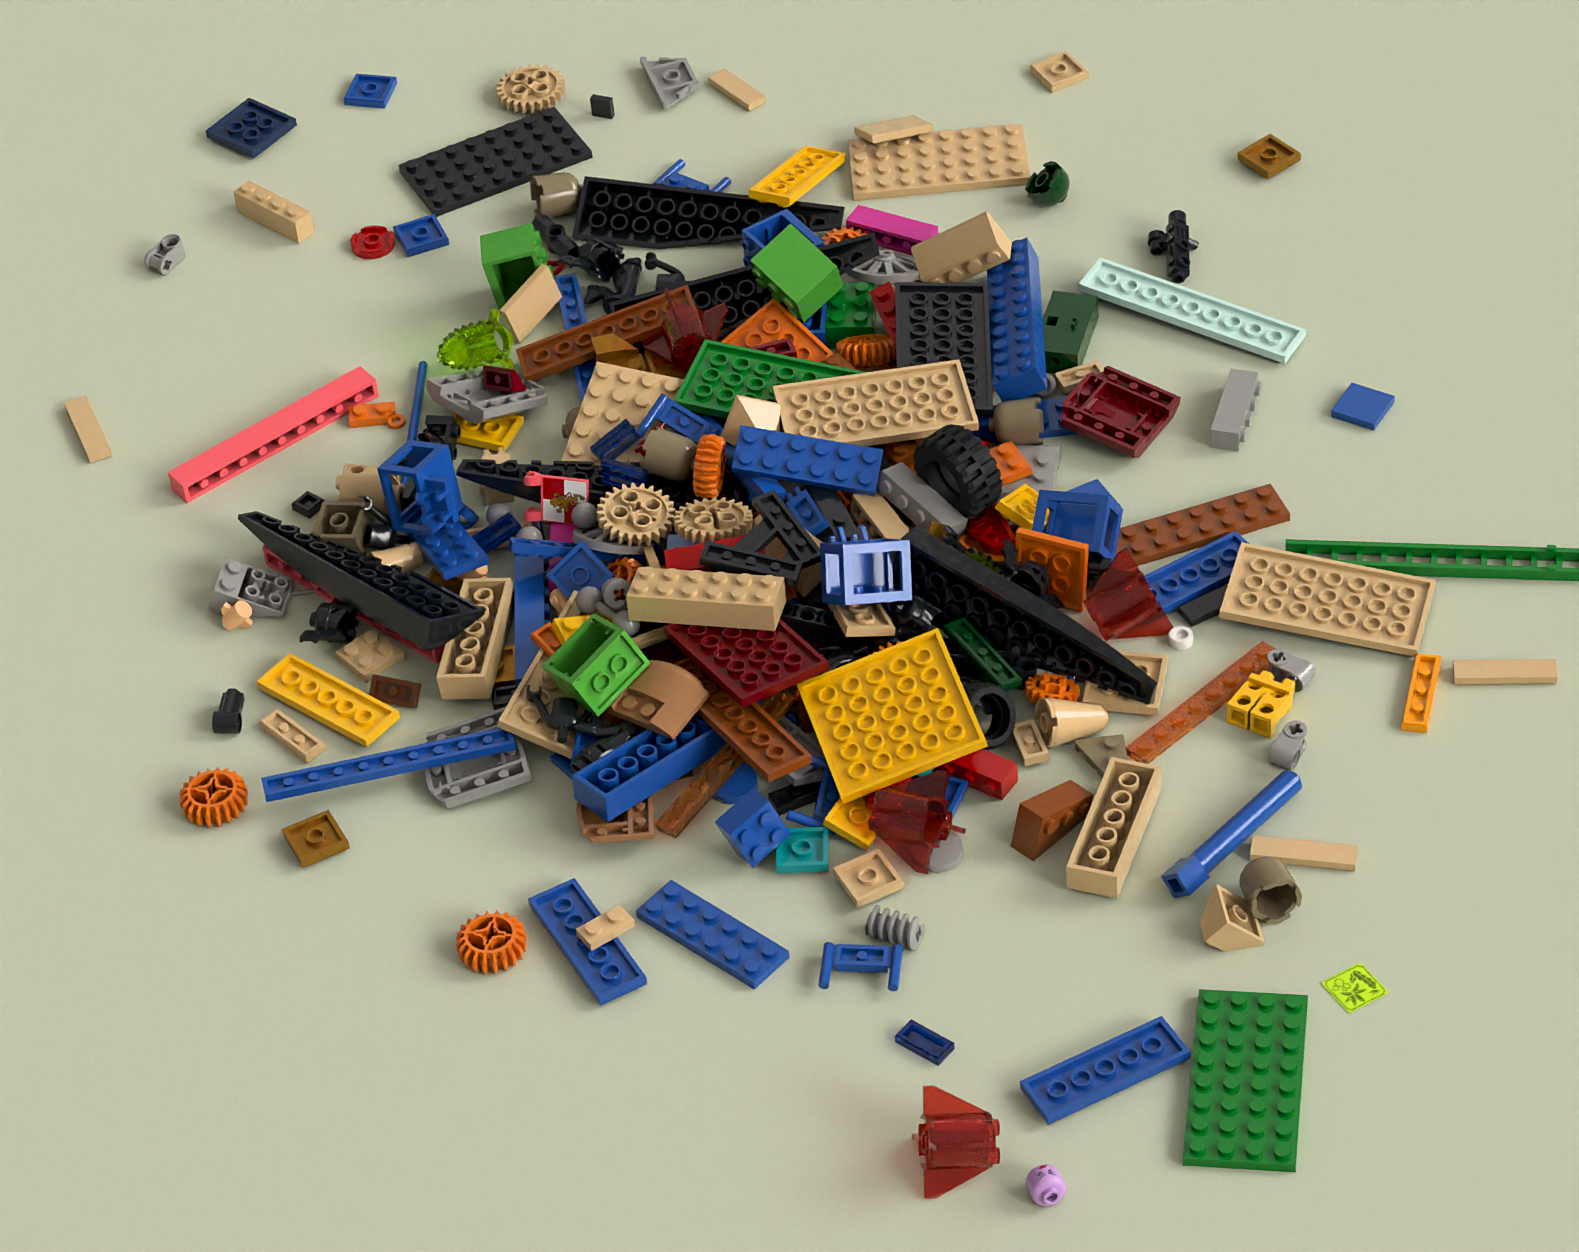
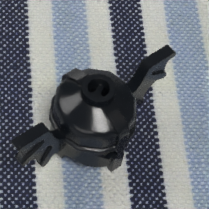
[558,237,625,282]
[1000,539,1064,609]
[889,595,942,633]
[299,599,359,644]

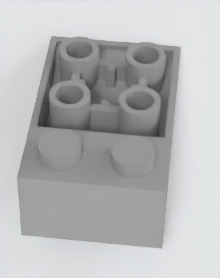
[207,557,294,617]

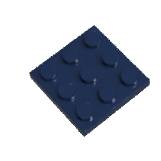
[206,98,297,159]

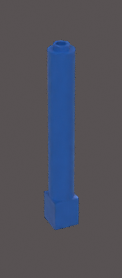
[692,412,786,504]
[1161,770,1302,898]

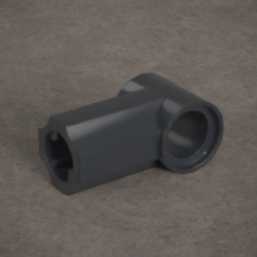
[212,688,245,734]

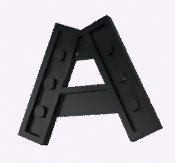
[699,490,821,587]

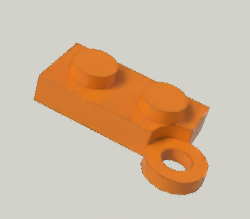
[349,401,406,429]

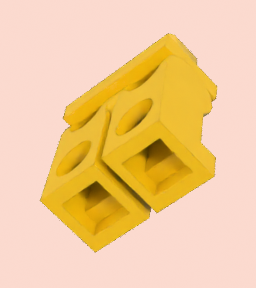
[1227,670,1295,738]

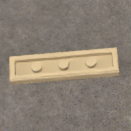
[64,396,112,463]
[1453,659,1557,685]
[1250,835,1358,871]

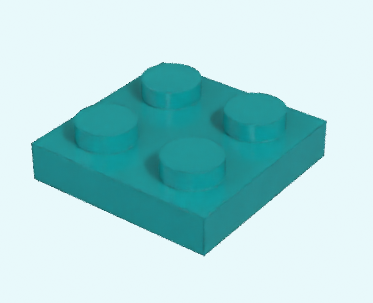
[776,827,829,874]

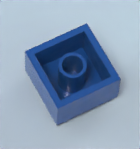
[715,788,791,868]

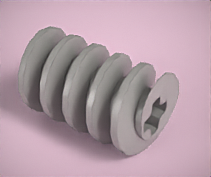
[601,577,631,610]
[865,905,925,950]

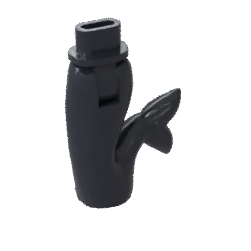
[584,257,642,314]
[570,715,644,772]

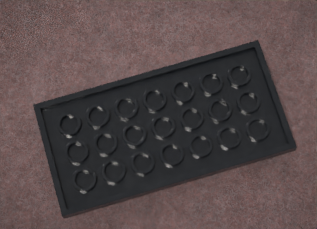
[398,107,593,217]
[895,282,993,417]

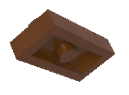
[369,674,422,708]

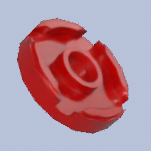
[350,225,395,259]

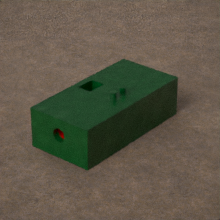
[1043,291,1099,373]

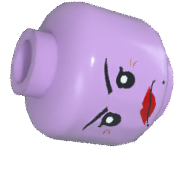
[1026,1164,1066,1207]

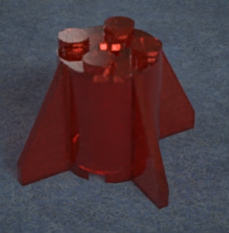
[641,288,728,374]
[1083,548,1174,642]
[868,770,966,875]
[912,1085,1000,1199]

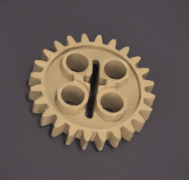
[496,64,566,114]
[597,483,676,547]
[673,497,753,543]

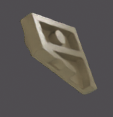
[1074,734,1128,778]

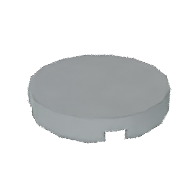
[911,828,964,873]

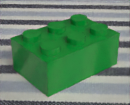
[826,282,876,349]

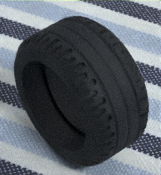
[964,683,1016,750]

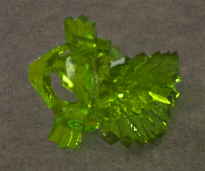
[437,308,515,371]

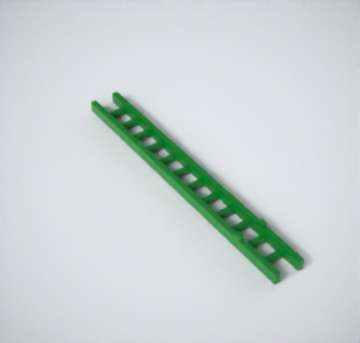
[1285,539,1579,581]

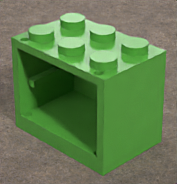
[480,223,554,315]
[750,223,844,323]
[541,613,650,717]

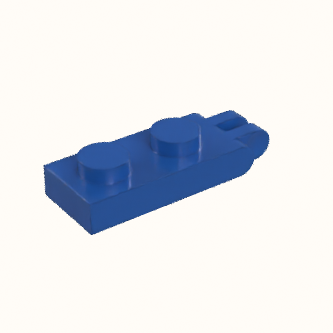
[785,486,830,536]

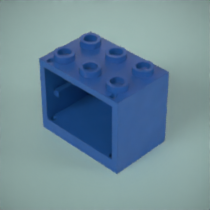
[741,209,825,266]

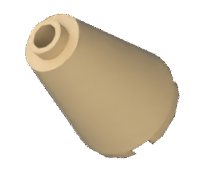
[1035,697,1108,748]

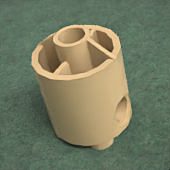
[335,463,404,515]

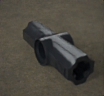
[531,214,580,258]

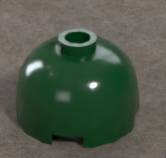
[1025,161,1070,207]

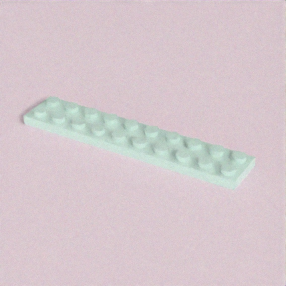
[1078,257,1306,364]

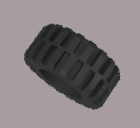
[913,424,1003,520]

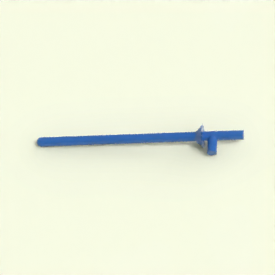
[400,361,428,488]

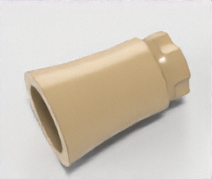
[368,542,423,572]

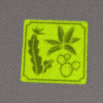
[1322,963,1388,1013]

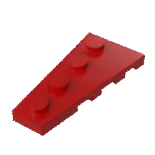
[964,502,1016,556]

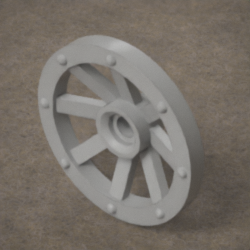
[846,250,920,285]
[572,526,655,556]

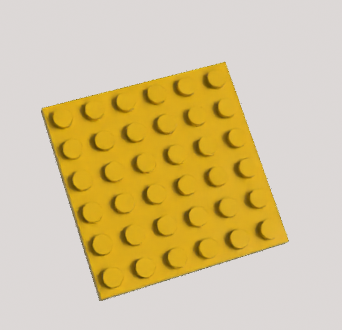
[796,628,988,804]

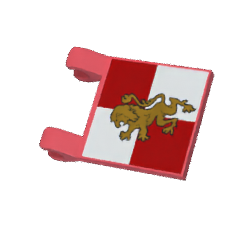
[524,471,589,524]

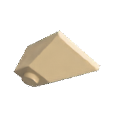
[721,395,780,446]
[1200,884,1265,951]

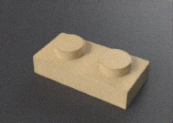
[1054,360,1104,394]
[1011,719,1049,766]
[576,904,635,951]

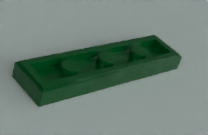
[943,617,1022,691]

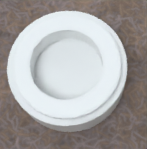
[1168,626,1193,650]

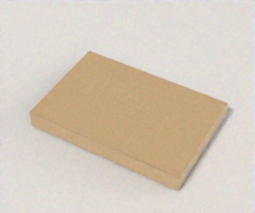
[854,115,932,144]
[499,264,562,343]
[827,603,895,637]

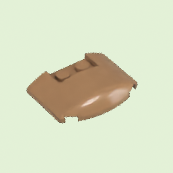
[604,660,710,740]
[576,794,655,844]

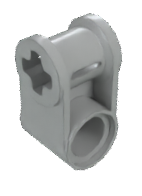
[144,234,185,275]
[1266,649,1316,692]
[1267,720,1307,770]

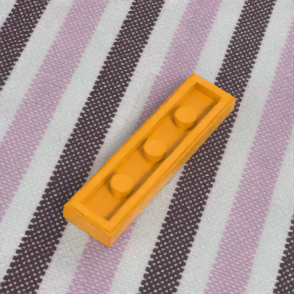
[1401,653,1441,733]

